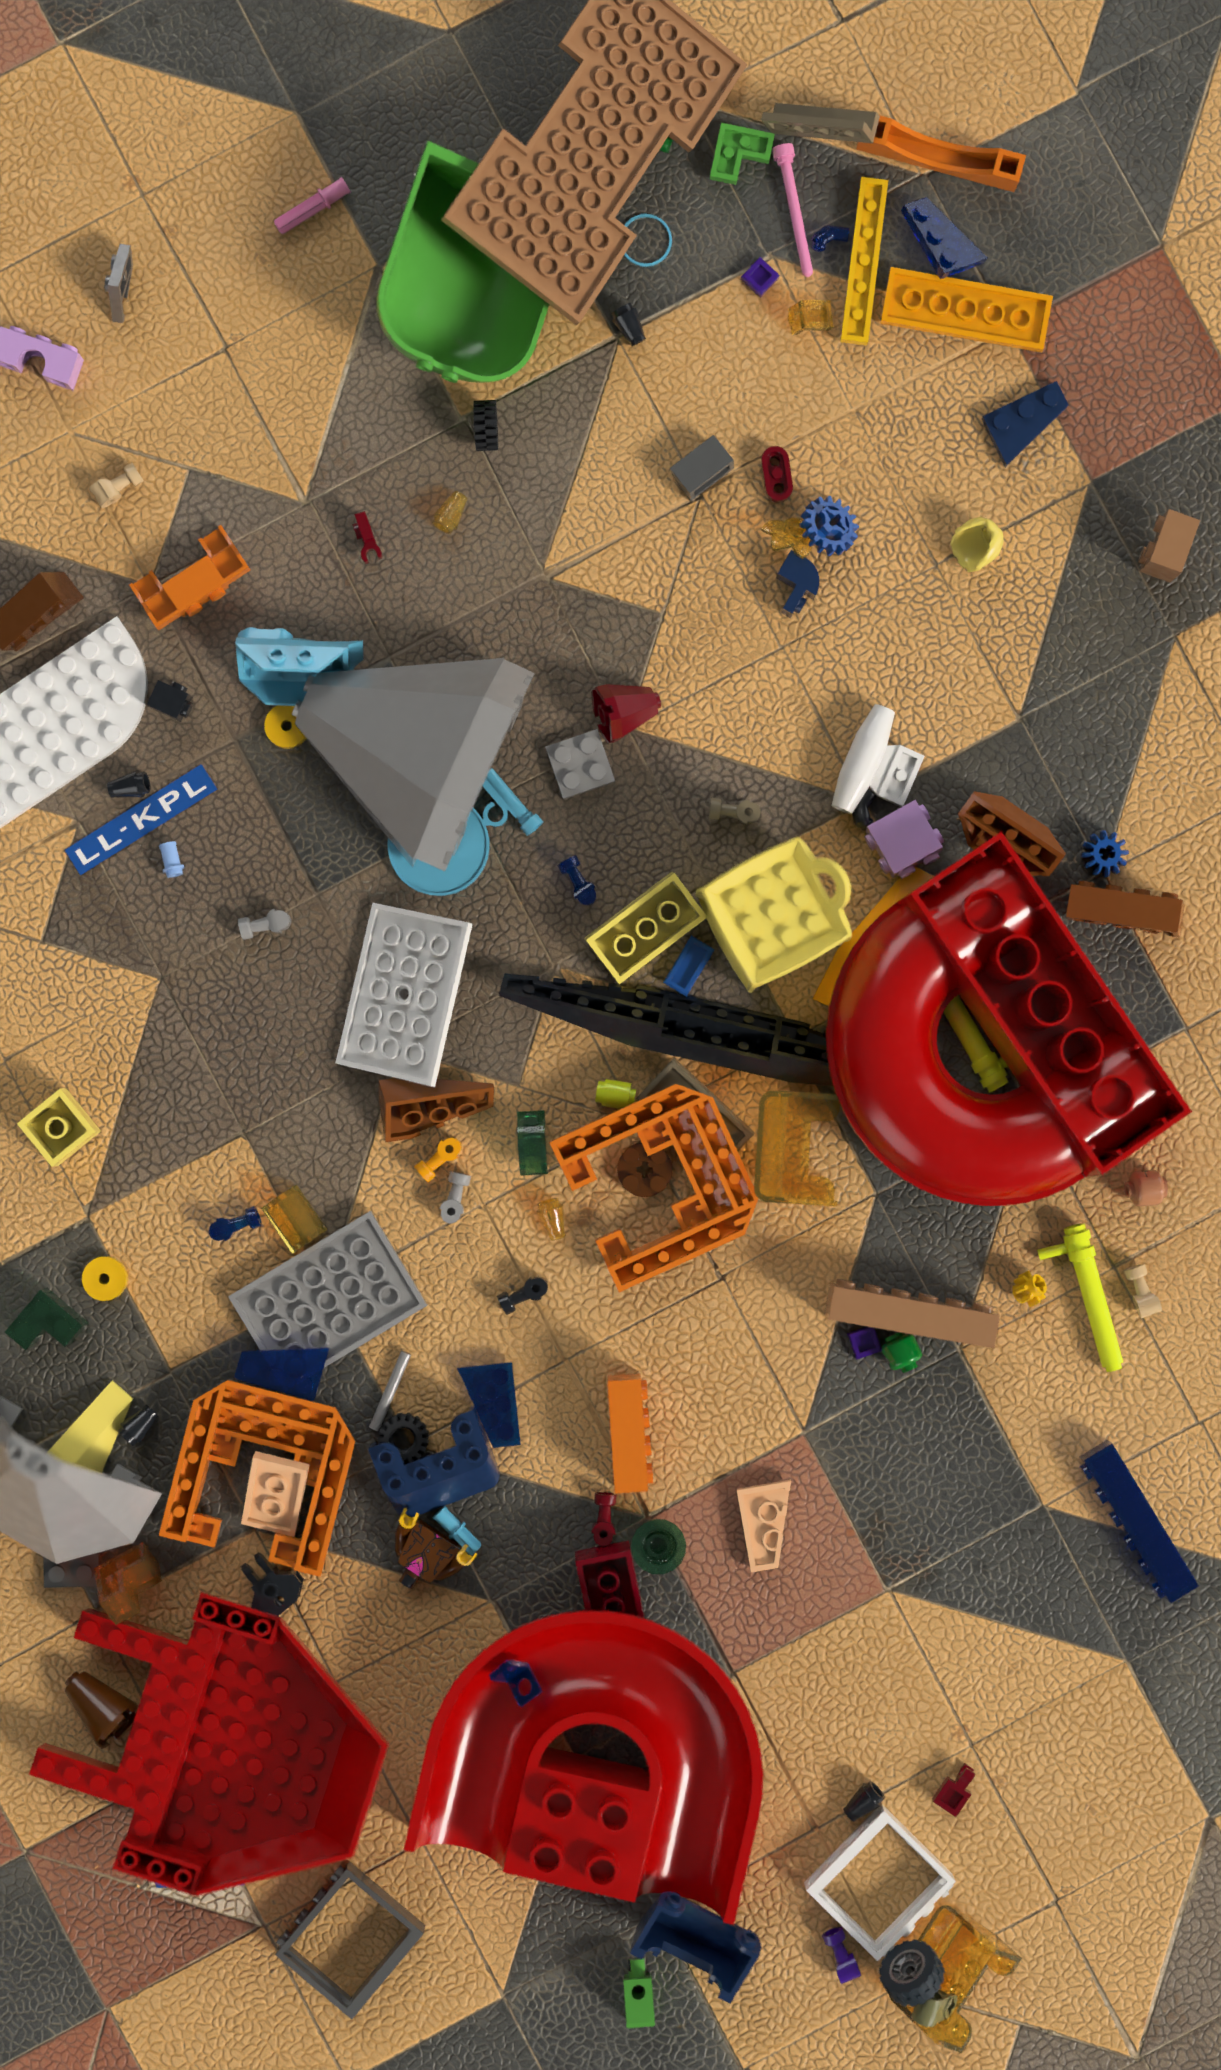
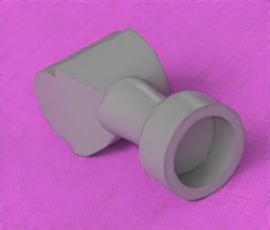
[238,909,291,940]
[439,1171,471,1224]

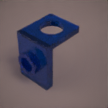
[488,1660,542,1707]

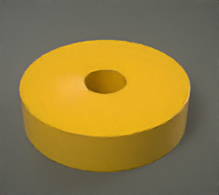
[264,705,306,749]
[82,1256,128,1301]

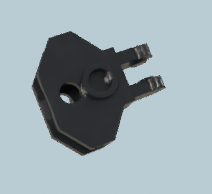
[241,1552,304,1616]

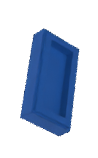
[663,935,715,997]

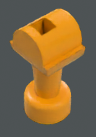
[414,1137,462,1183]

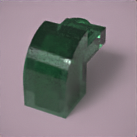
[517,1110,548,1176]

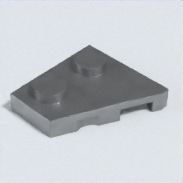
[104,244,133,323]

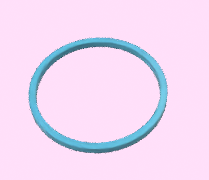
[624,214,672,267]

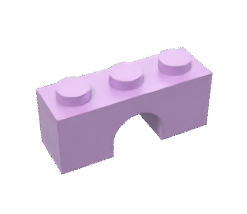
[0,326,84,391]

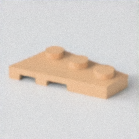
[736,1479,791,1572]

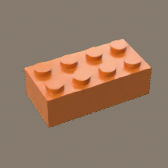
[607,1373,653,1494]

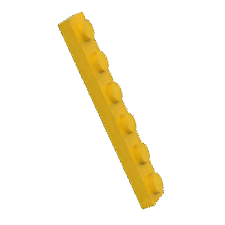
[840,177,888,346]

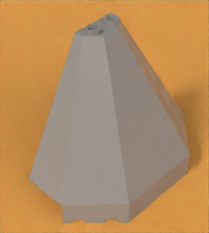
[292,658,534,871]
[0,1395,162,1564]

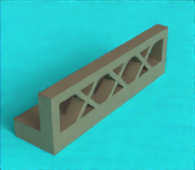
[761,103,880,143]

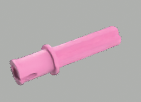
[274,177,351,234]

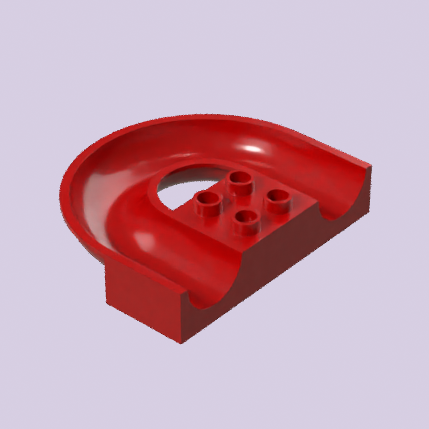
[826,831,1192,1206]
[403,1610,763,1925]

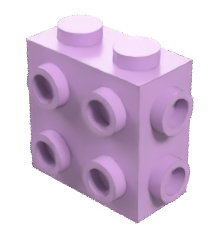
[864,800,944,879]

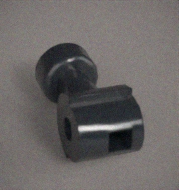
[497,1276,548,1315]

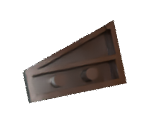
[0,572,84,651]

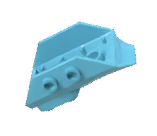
[235,627,364,706]

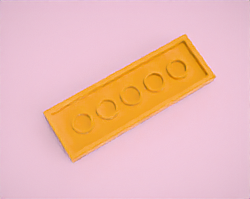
[880,267,1053,353]

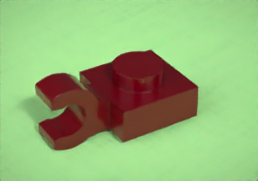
[352,511,382,564]
[932,1763,976,1817]

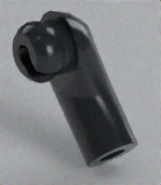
[852,789,877,831]

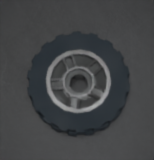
[879,1940,945,2007]

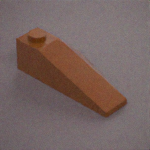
[379,1078,494,1143]

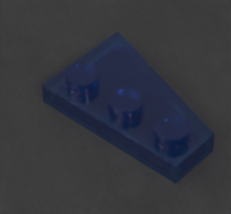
[457,1361,521,1448]

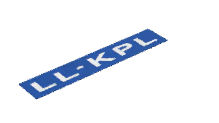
[65,764,217,876]

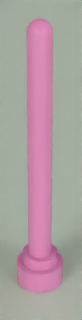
[772,143,813,277]

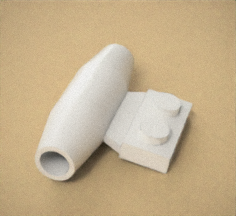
[831,704,924,814]

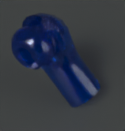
[811,225,850,252]

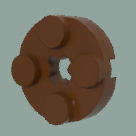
[617,1142,672,1197]

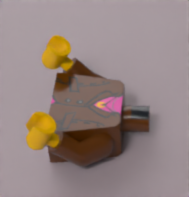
[395,1508,477,1589]

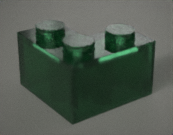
[4,1287,89,1350]

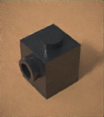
[147,680,193,722]

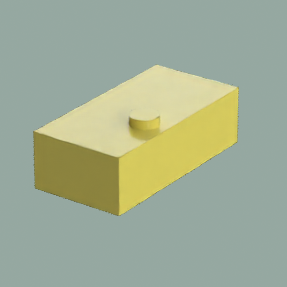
[584,872,707,984]

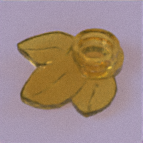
[761,518,812,559]

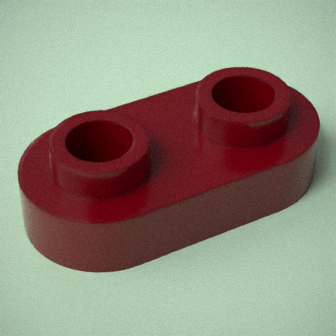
[761,446,793,503]

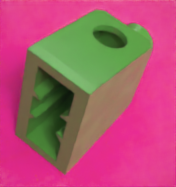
[623,1957,655,2028]

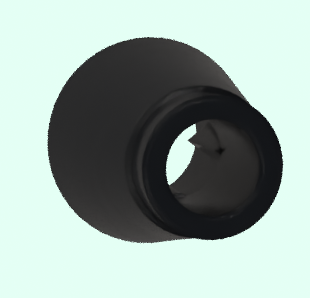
[611,303,646,347]
[107,770,151,798]
[117,1404,159,1446]
[843,1781,885,1822]

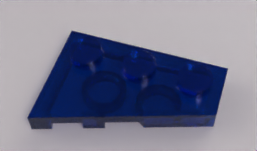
[901,197,988,279]
[234,1347,330,1401]

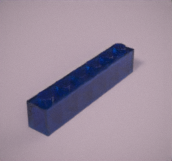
[1079,1440,1199,1603]

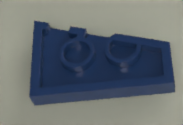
[982,381,1069,468]

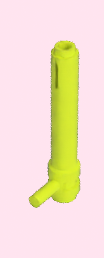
[943,995,1009,1093]
[1037,1223,1123,1372]

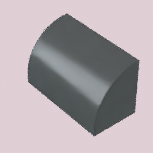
[670,435,734,501]

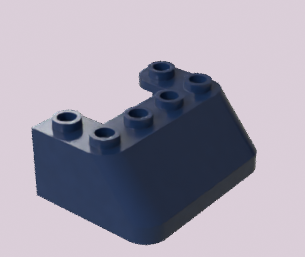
[368,1405,500,1517]

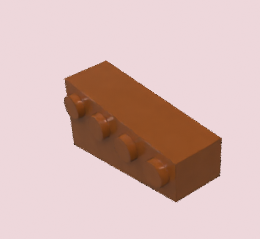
[1066,881,1185,938]

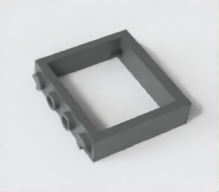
[275,1861,425,2019]

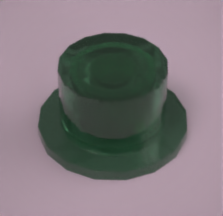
[631,1519,686,1575]

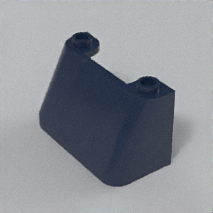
[630,1892,761,2004]

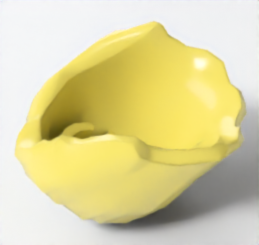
[950,517,1004,572]

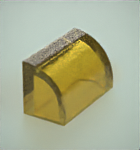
[261,1184,327,1254]

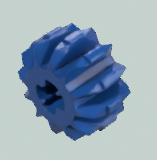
[1081,830,1129,878]

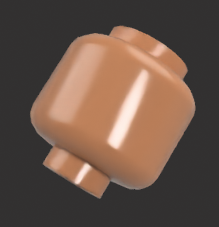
[1124,1170,1168,1207]

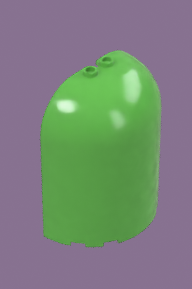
[376,141,549,383]

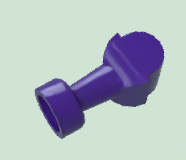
[822,1927,862,1984]

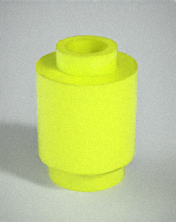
[595,1079,636,1109]

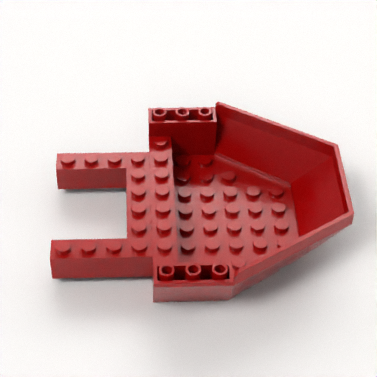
[29,1592,390,1897]

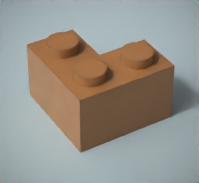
[1138,509,1200,583]

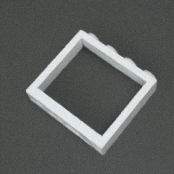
[804,1805,956,1961]

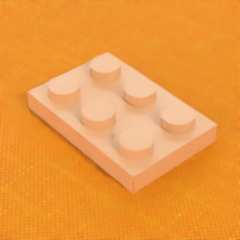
[241,1451,310,1537]

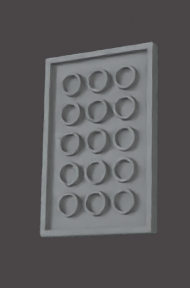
[228,1211,428,1391]

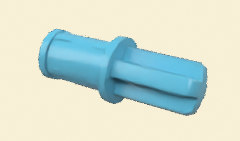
[432,1506,481,1555]

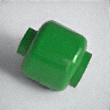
[882,1332,922,1373]

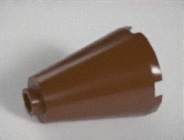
[65,1671,138,1749]

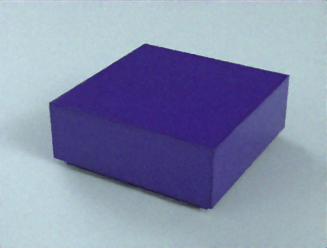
[741,257,780,298]
[847,1326,882,1360]

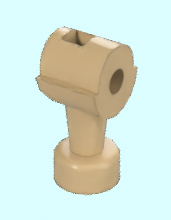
[89,462,144,508]
[1124,1263,1162,1319]

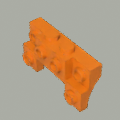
[129,525,251,630]

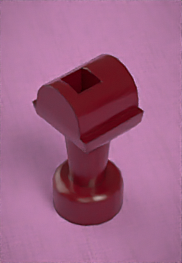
[591,1492,617,1546]

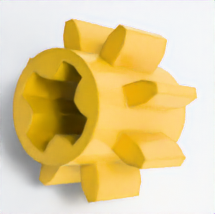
[1012,1271,1047,1307]

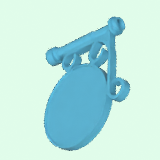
[388,768,544,896]

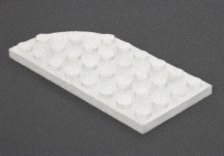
[0,616,148,828]

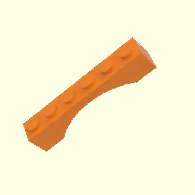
[856,115,1026,192]

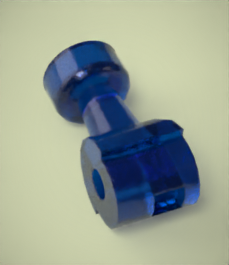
[557,855,596,906]
[209,1205,262,1241]

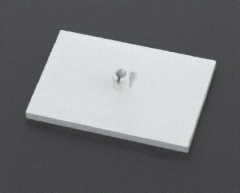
[336,903,472,1087]

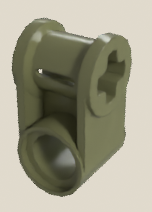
[911,1990,957,2027]

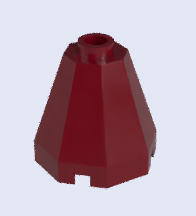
[591,684,661,744]

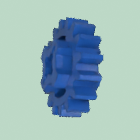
[800,496,859,556]

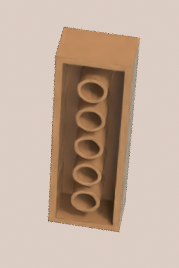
[824,1279,1000,1348]

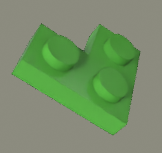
[710,123,775,185]

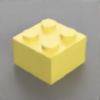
[17,1088,101,1167]

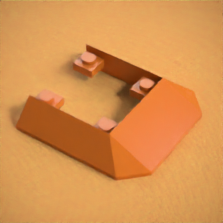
[549,1083,759,1292]
[159,1380,356,1577]

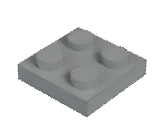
[545,729,615,800]

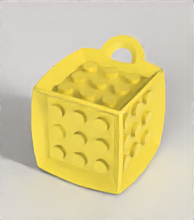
[695,836,852,993]

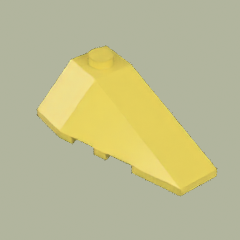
[48,1380,133,1473]

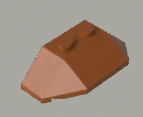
[958,791,1066,876]

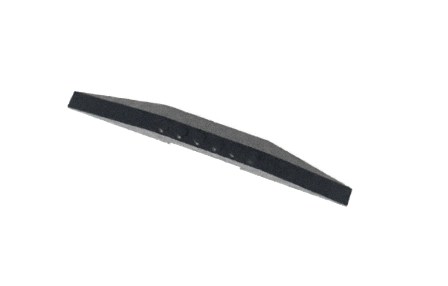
[499,973,833,1086]

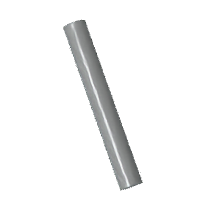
[369,1351,411,1431]

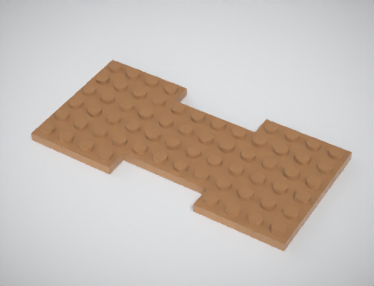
[441,0,748,325]

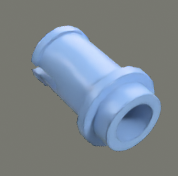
[159,841,184,878]

